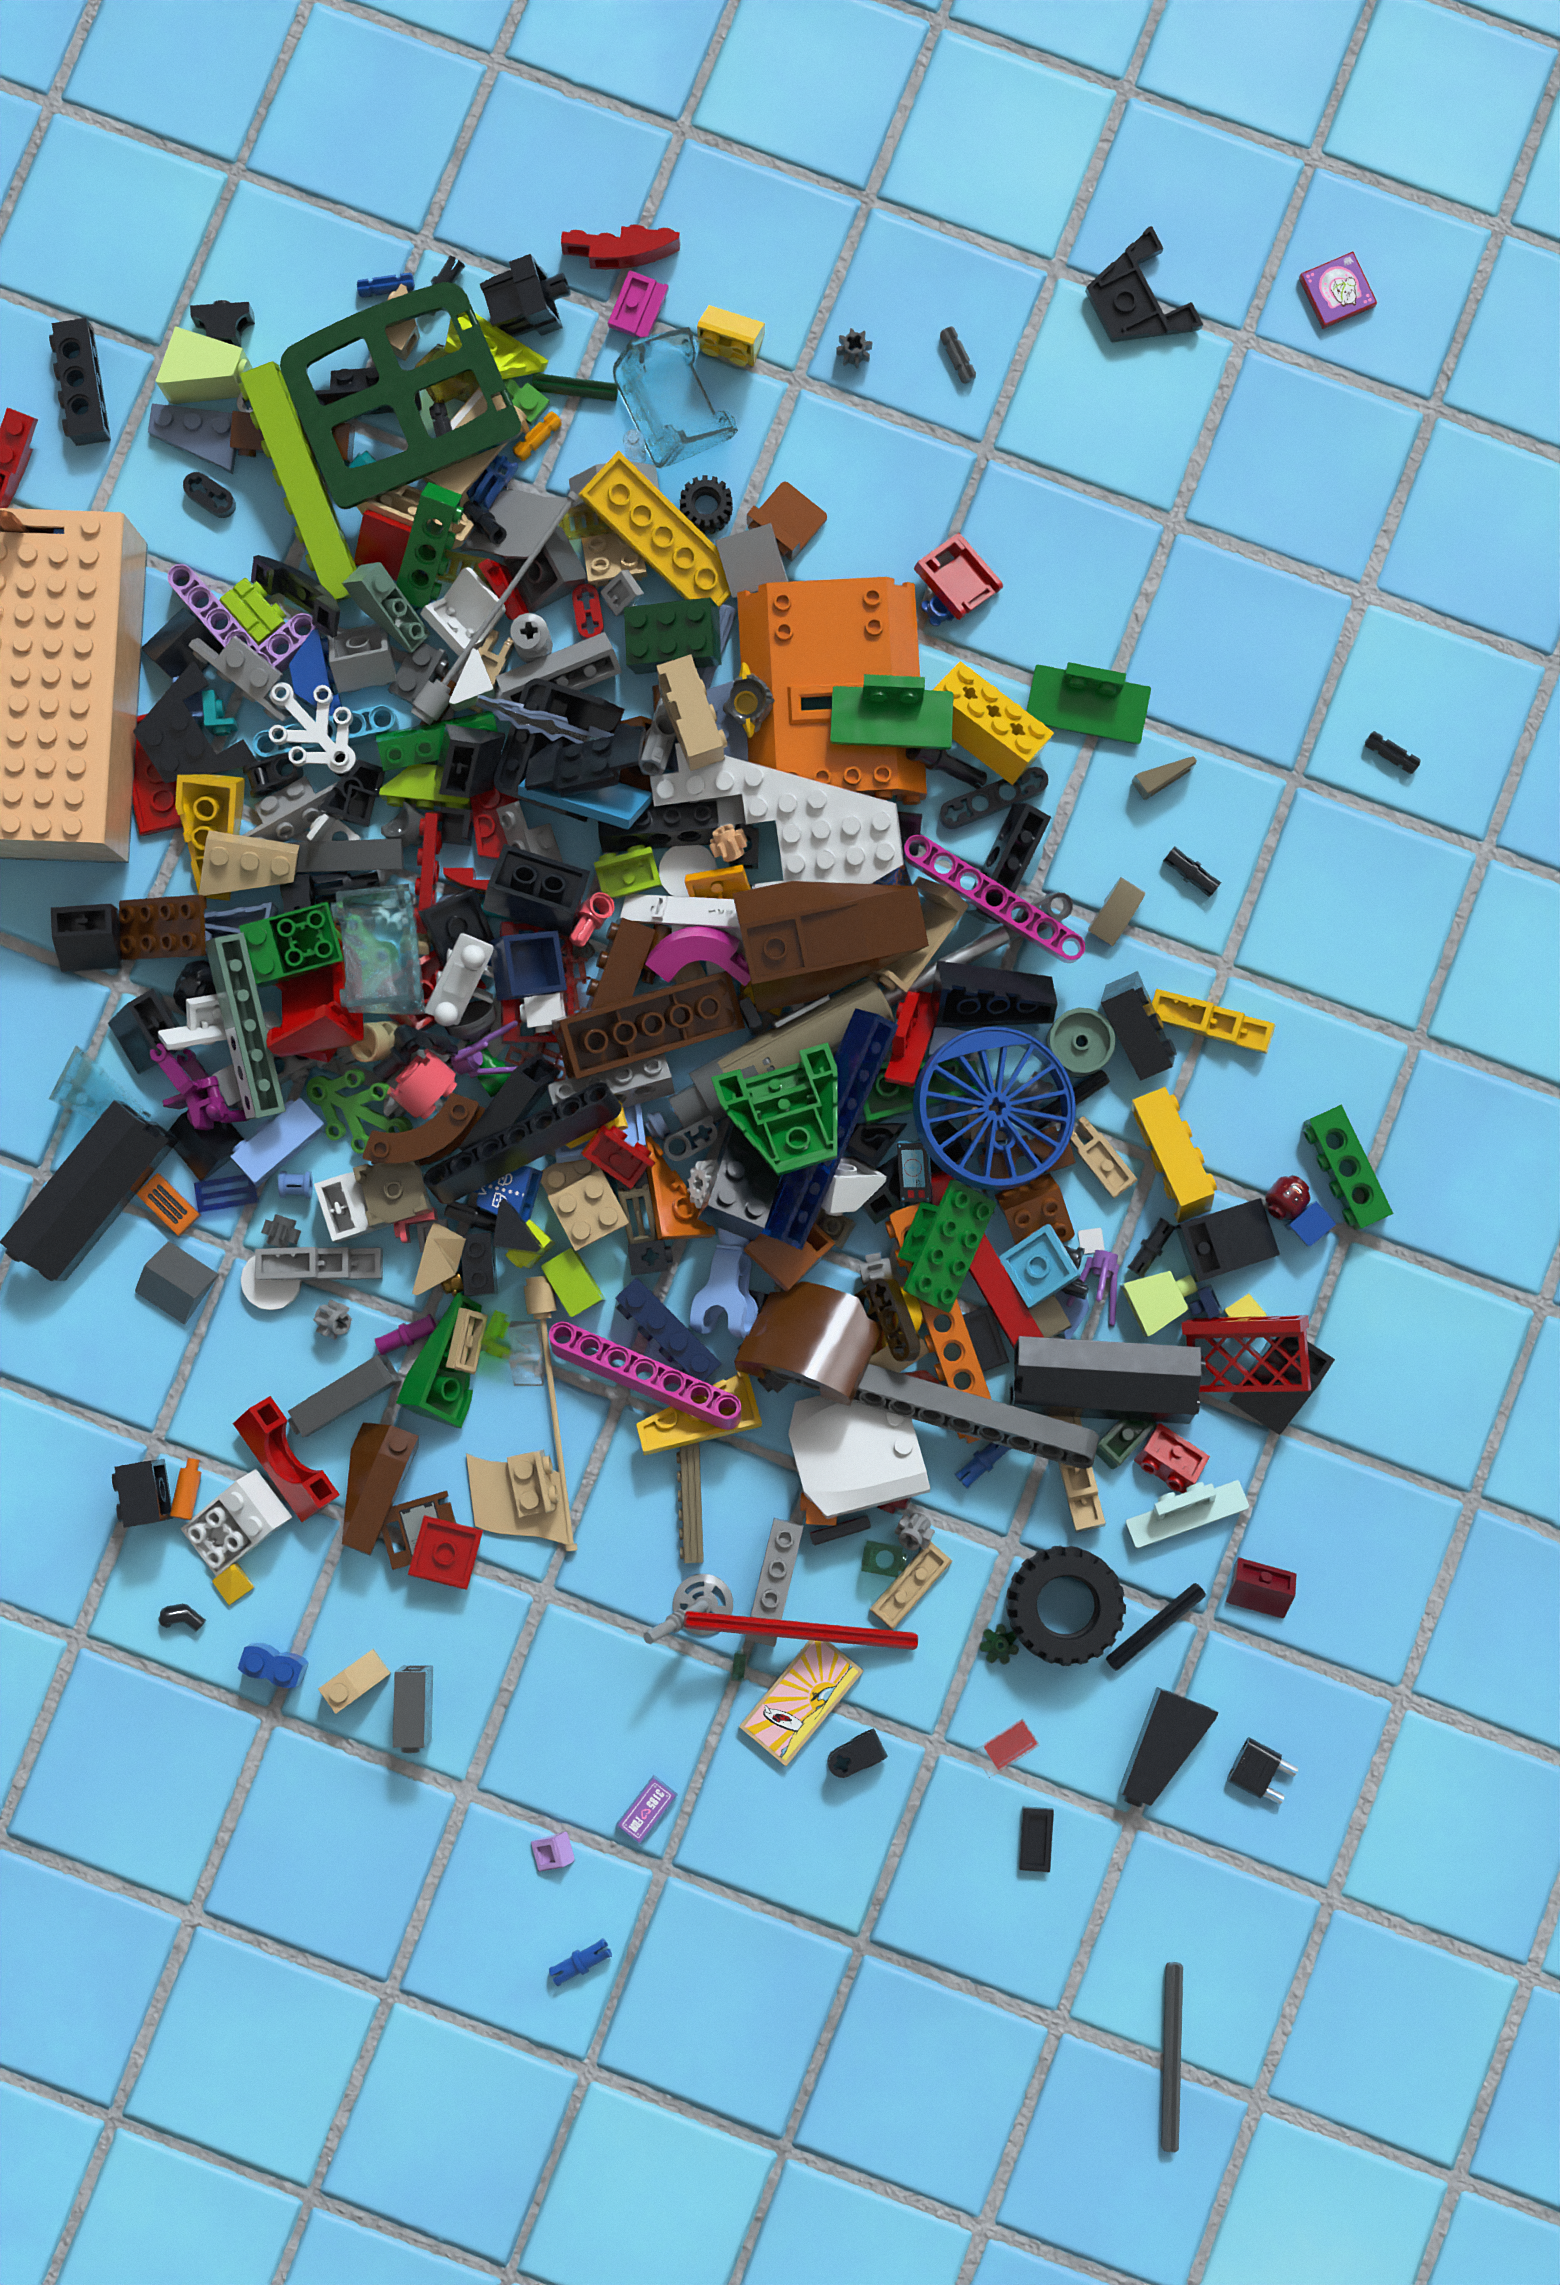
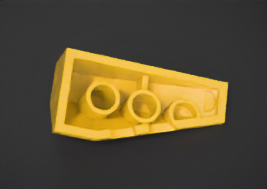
[175,774,245,901]

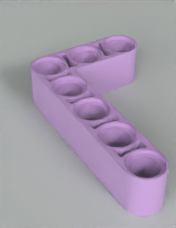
[167,564,320,673]

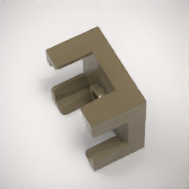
[353,1160,433,1229]

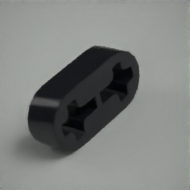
[183,472,236,518]

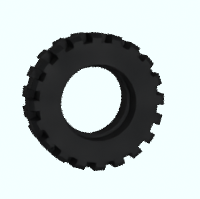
[1006,1545,1126,1666]

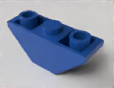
[289,629,342,716]

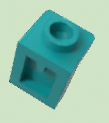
[202,690,239,736]

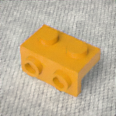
[684,865,751,899]

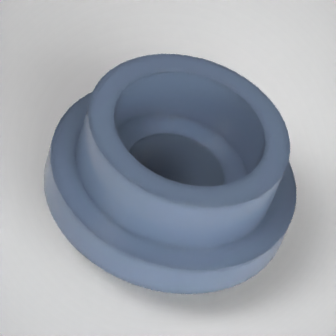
[645,1111,670,1140]

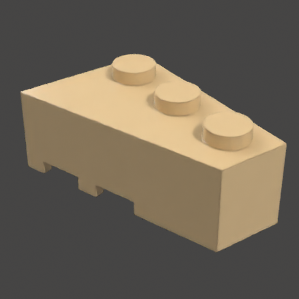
[657,654,728,771]
[199,830,300,896]

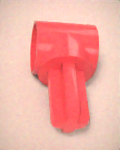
[569,892,615,947]

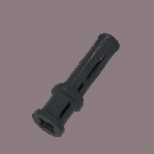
[906,748,987,789]

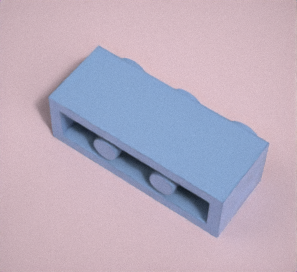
[230,1098,326,1188]

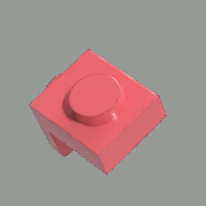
[394,1207,438,1243]

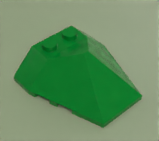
[711,1042,838,1176]

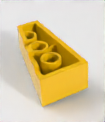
[1131,1087,1217,1223]

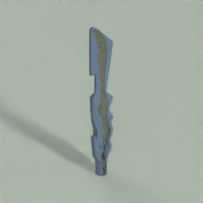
[475,694,614,744]

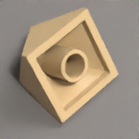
[412,1222,466,1295]

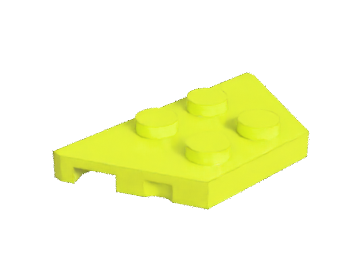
[444,313,549,379]

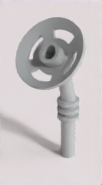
[643,1574,733,1644]

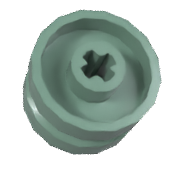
[1045,1007,1116,1078]

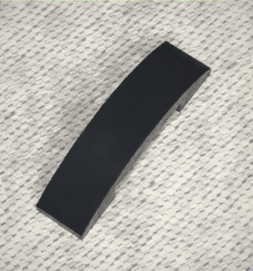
[251,555,341,638]

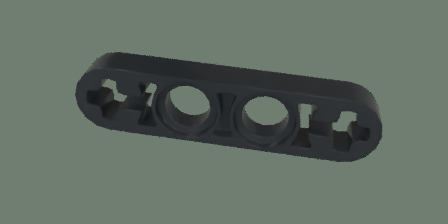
[939,767,1049,829]

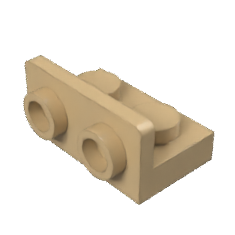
[507,1449,559,1517]

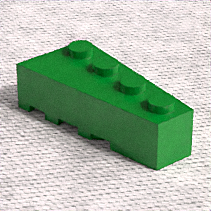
[850,1060,981,1126]

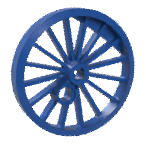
[913,1027,1076,1190]

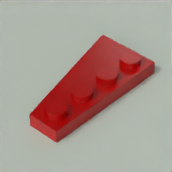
[413,811,444,934]

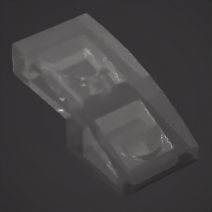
[507,1321,544,1386]

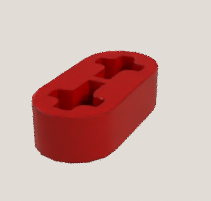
[572,584,604,640]

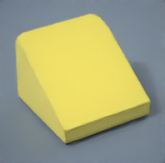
[1224,1293,1267,1317]

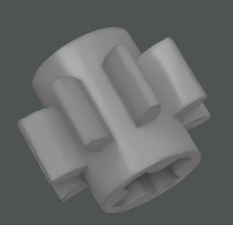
[859,1252,893,1285]
[313,1300,352,1340]
[894,1513,935,1550]

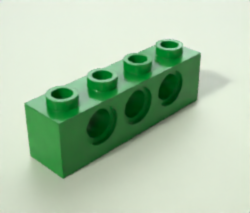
[396,482,464,608]
[375,711,498,771]
[1303,1104,1394,1230]

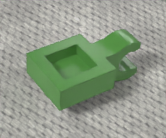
[503,378,550,426]

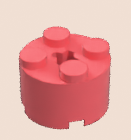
[387,1048,457,1120]

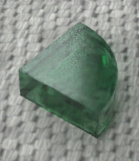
[731,1650,747,1682]

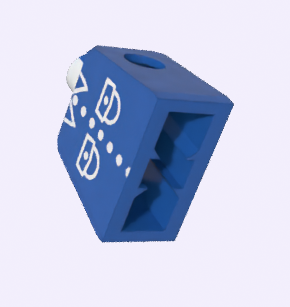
[474,1166,543,1223]

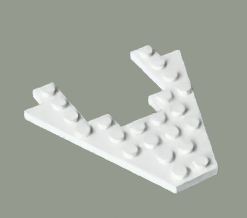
[650,743,904,975]

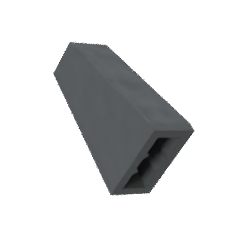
[288,1354,402,1437]

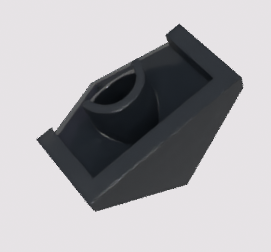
[837,1120,908,1169]

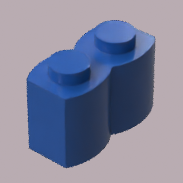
[237,1643,309,1688]

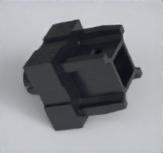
[480,254,571,337]

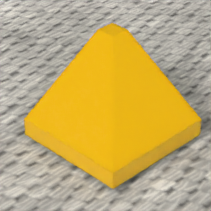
[212,1563,254,1605]

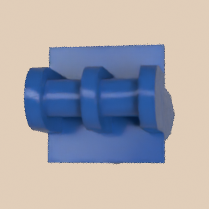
[466,455,518,510]

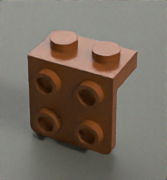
[747,481,827,561]
[994,1173,1075,1245]

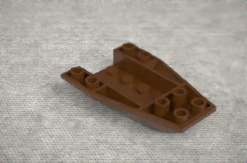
[732,881,929,1012]

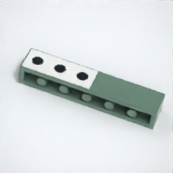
[205,932,286,1120]

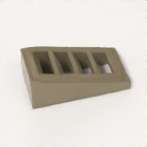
[1132,756,1197,800]

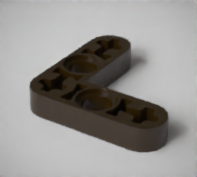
[854,1278,921,1362]

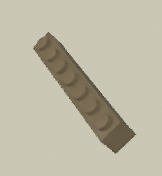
[676,1442,704,1563]

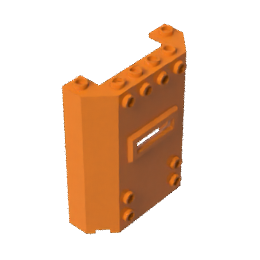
[737,577,927,805]

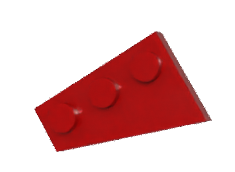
[470,785,520,860]

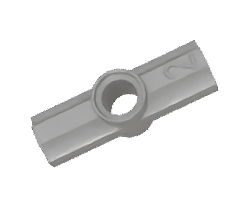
[638,696,676,776]

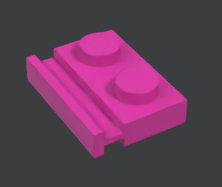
[608,270,669,342]

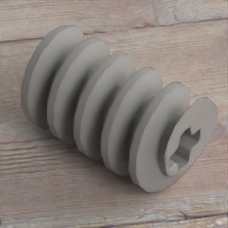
[510,613,553,663]

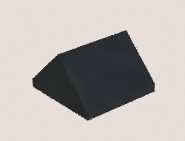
[142,608,224,679]
[167,1111,244,1182]
[493,1198,547,1255]

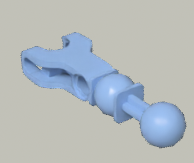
[690,1228,758,1339]

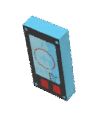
[897,1141,933,1202]

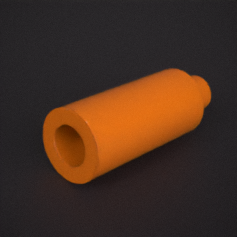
[169,1458,202,1520]

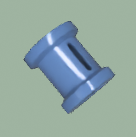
[278,1171,313,1198]

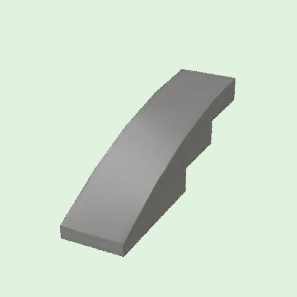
[255,1247,383,1280]

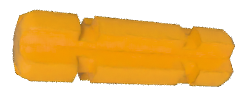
[513,412,562,461]

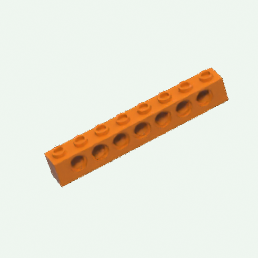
[884,1203,992,1444]

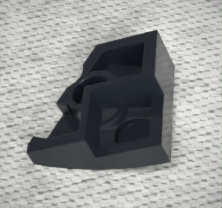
[317,760,385,827]

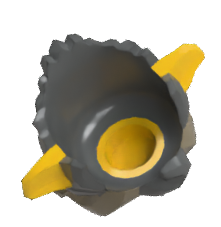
[723,662,775,738]

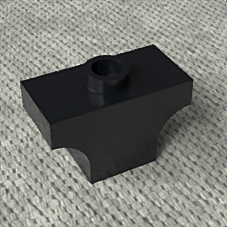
[190,300,255,348]

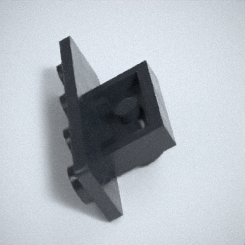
[315,367,422,415]

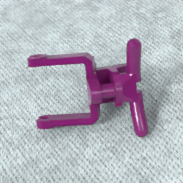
[150,1043,250,1131]

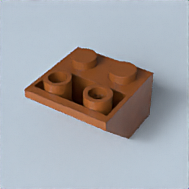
[744,1201,835,1292]

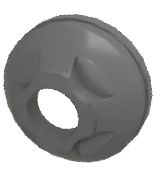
[444,1000,497,1042]

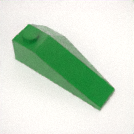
[396,1293,482,1428]

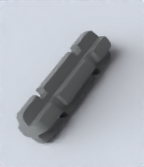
[940,326,976,383]

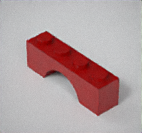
[232,1396,340,1522]

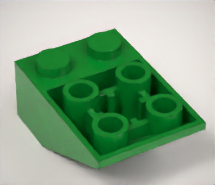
[239,902,344,988]

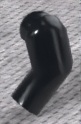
[158,1603,206,1632]

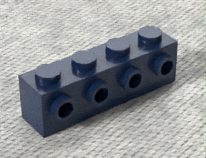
[615,1277,722,1382]

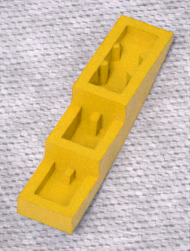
[1152,989,1276,1054]

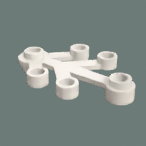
[269,682,356,774]

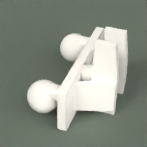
[425,933,494,1026]

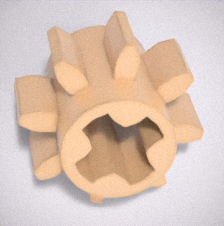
[709,824,747,862]

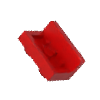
[581,1125,655,1189]

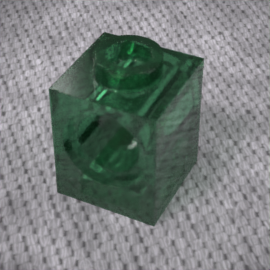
[860,1539,907,1578]

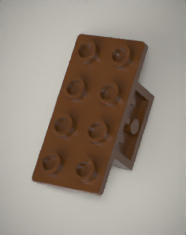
[119,895,207,960]

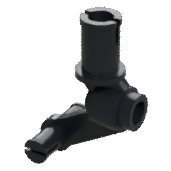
[373,1024,459,1083]

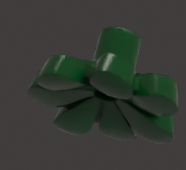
[979,1624,1019,1665]

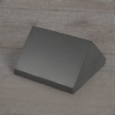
[135,1241,219,1324]

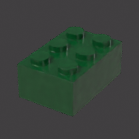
[624,597,722,674]

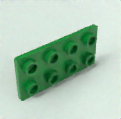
[1026,662,1151,745]
[830,674,953,750]
[897,1179,996,1313]

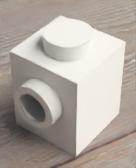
[520,993,566,1033]

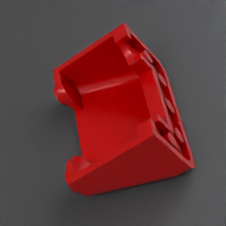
[266,938,364,1057]

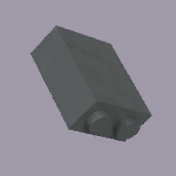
[393,1665,433,1753]

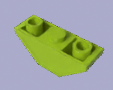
[379,763,472,810]

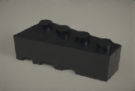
[930,960,1058,1027]

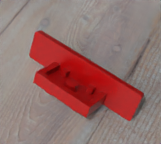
[885,991,935,1087]

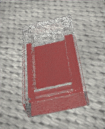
[972,1718,1040,1779]

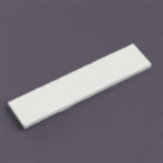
[620,894,740,929]

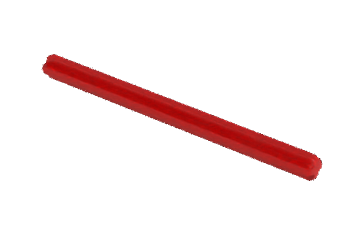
[684,1611,919,1650]

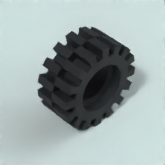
[680,475,733,534]

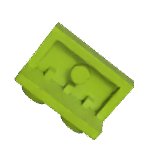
[594,845,662,900]

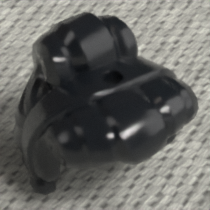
[173,960,217,1015]

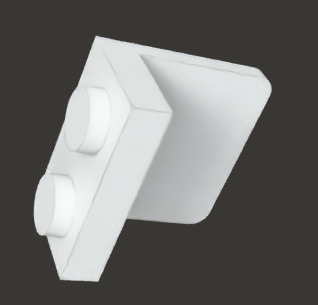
[420,567,506,657]

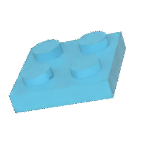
[998,1224,1081,1309]

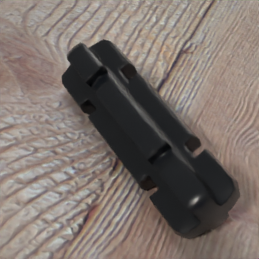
[429,402,452,438]
[1365,731,1421,774]

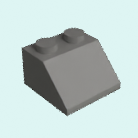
[328,623,396,693]

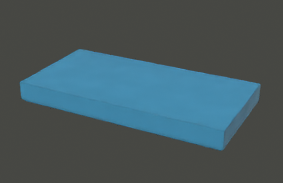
[518,778,653,829]

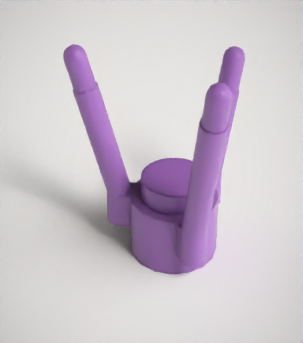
[451,1021,518,1078]
[1066,1250,1120,1326]

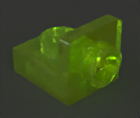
[481,1310,513,1359]

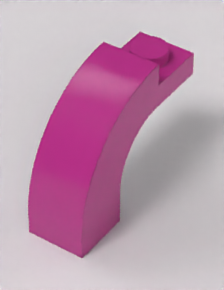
[645,926,751,986]

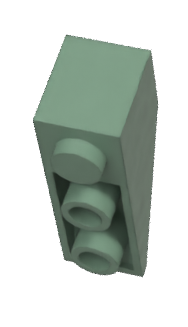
[342,562,430,653]

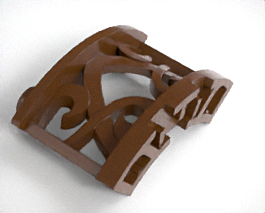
[362,1093,486,1166]

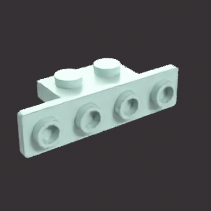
[1126,1480,1249,1549]

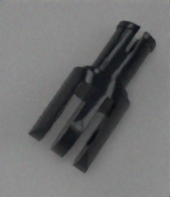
[311,871,381,905]

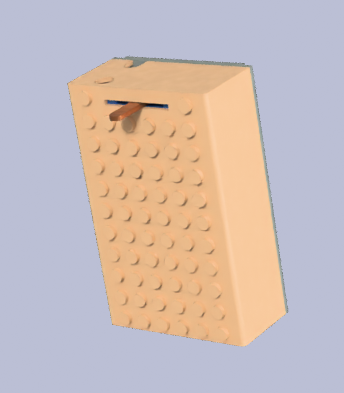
[0,508,148,863]

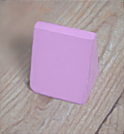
[531,1832,575,1872]

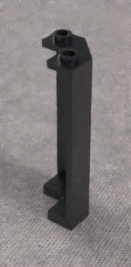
[0,1100,178,1281]
[1009,1336,1206,1424]

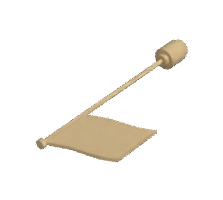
[466,1276,578,1551]

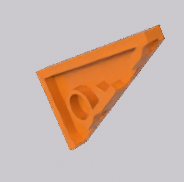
[645,1136,716,1240]

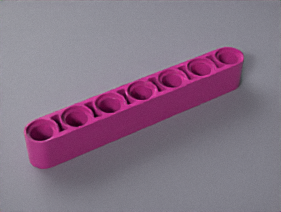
[903,835,1085,963]
[549,1322,741,1430]

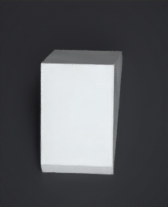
[449,648,496,712]

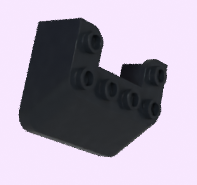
[494,678,625,822]

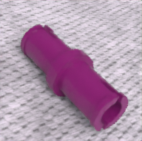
[375,1314,437,1355]

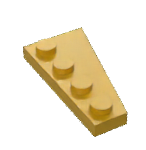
[636,1371,762,1456]

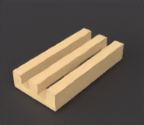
[446,1308,488,1374]

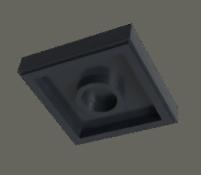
[418,888,494,967]

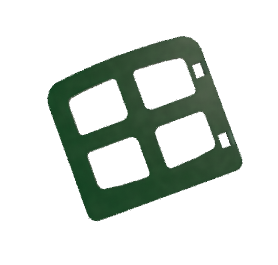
[280,282,522,509]

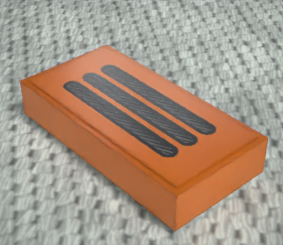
[136,1173,201,1236]

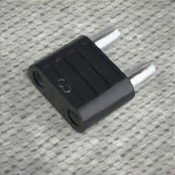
[1227,1737,1298,1804]

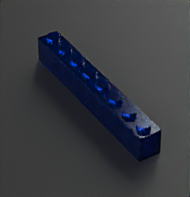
[761,1008,899,1250]

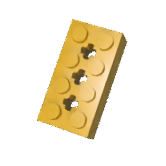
[933,661,1054,785]

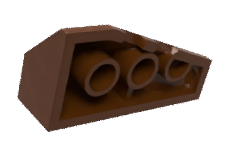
[342,1422,419,1556]

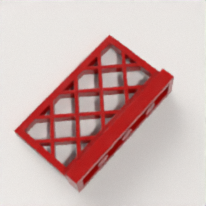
[499,922,574,1044]
[1181,1315,1311,1392]

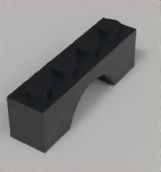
[861,1121,974,1225]

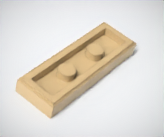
[870,1541,952,1630]

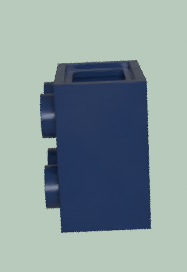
[488,930,567,1001]

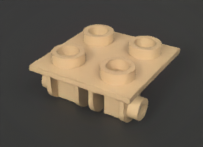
[581,533,647,588]

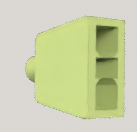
[1120,1271,1198,1337]

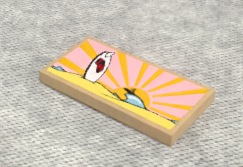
[739,1640,864,1766]

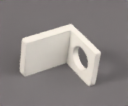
[306,814,361,842]

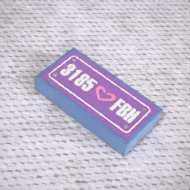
[616,1775,678,1844]

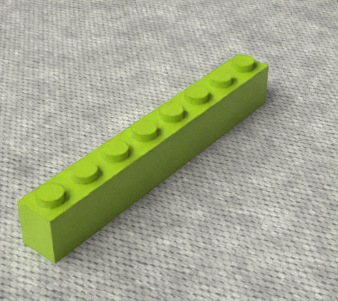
[239,361,357,603]

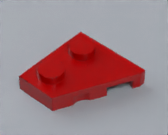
[478,559,529,621]

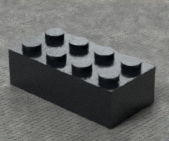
[697,1118,781,1242]

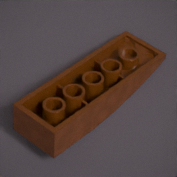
[551,971,745,1079]

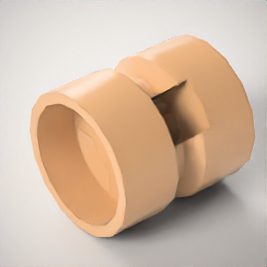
[349,1021,401,1062]

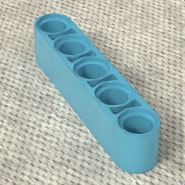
[252,705,399,760]

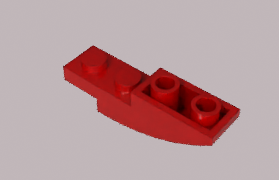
[561,224,681,270]
[0,407,38,508]

